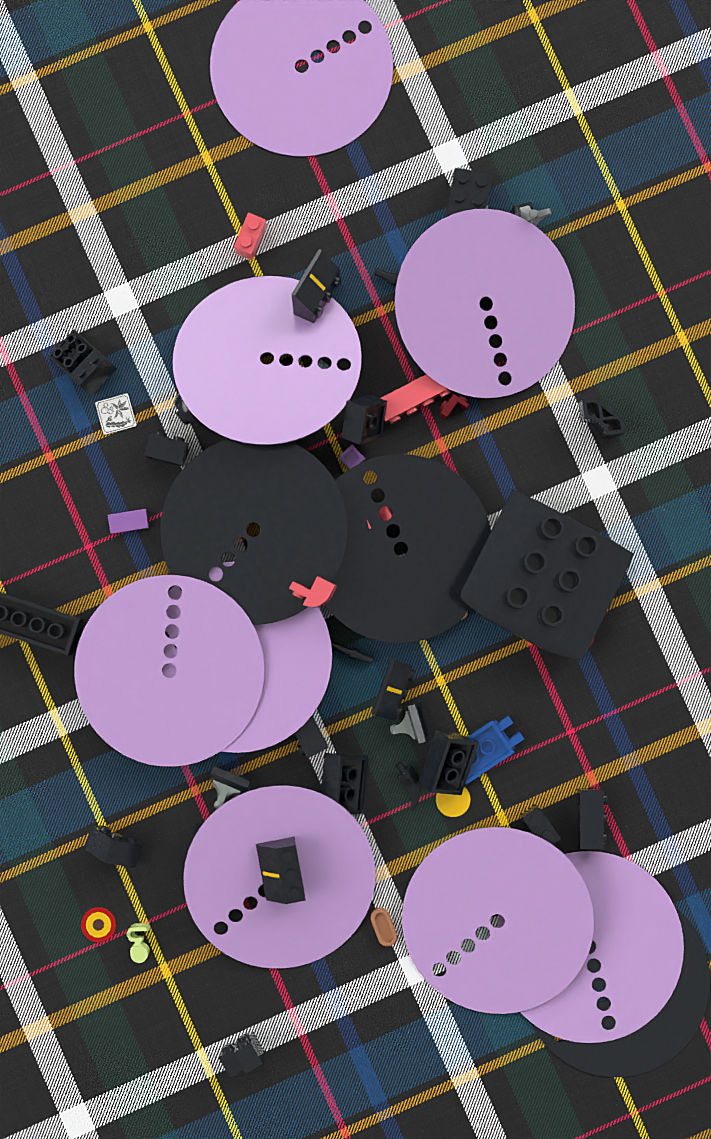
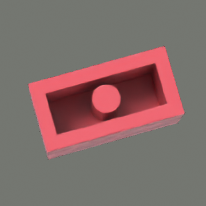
[233,212,267,261]

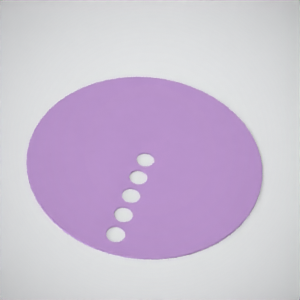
[210,0,393,156]
[395,209,575,398]
[173,276,361,445]
[162,562,332,753]
[74,575,264,766]
[184,786,375,968]
[402,827,594,1014]
[496,851,684,1043]

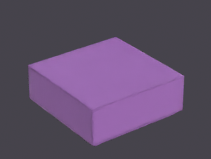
[338,445,365,469]

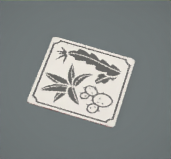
[95,394,136,435]

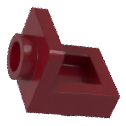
[439,394,469,420]

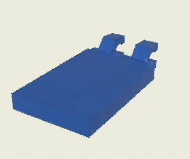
[466,716,524,785]

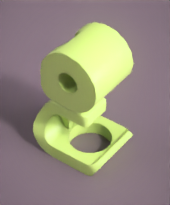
[126,923,151,963]

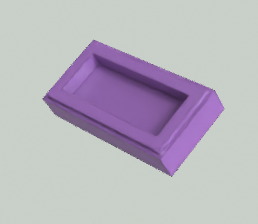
[108,509,149,534]

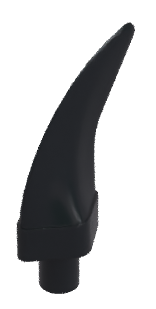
[395,761,420,811]

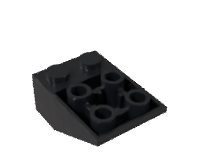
[48,329,117,396]

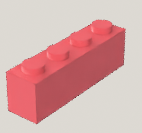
[381,374,451,424]

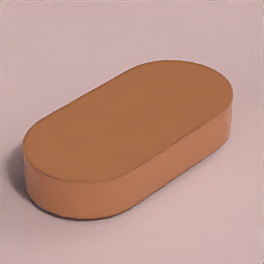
[371,907,397,946]

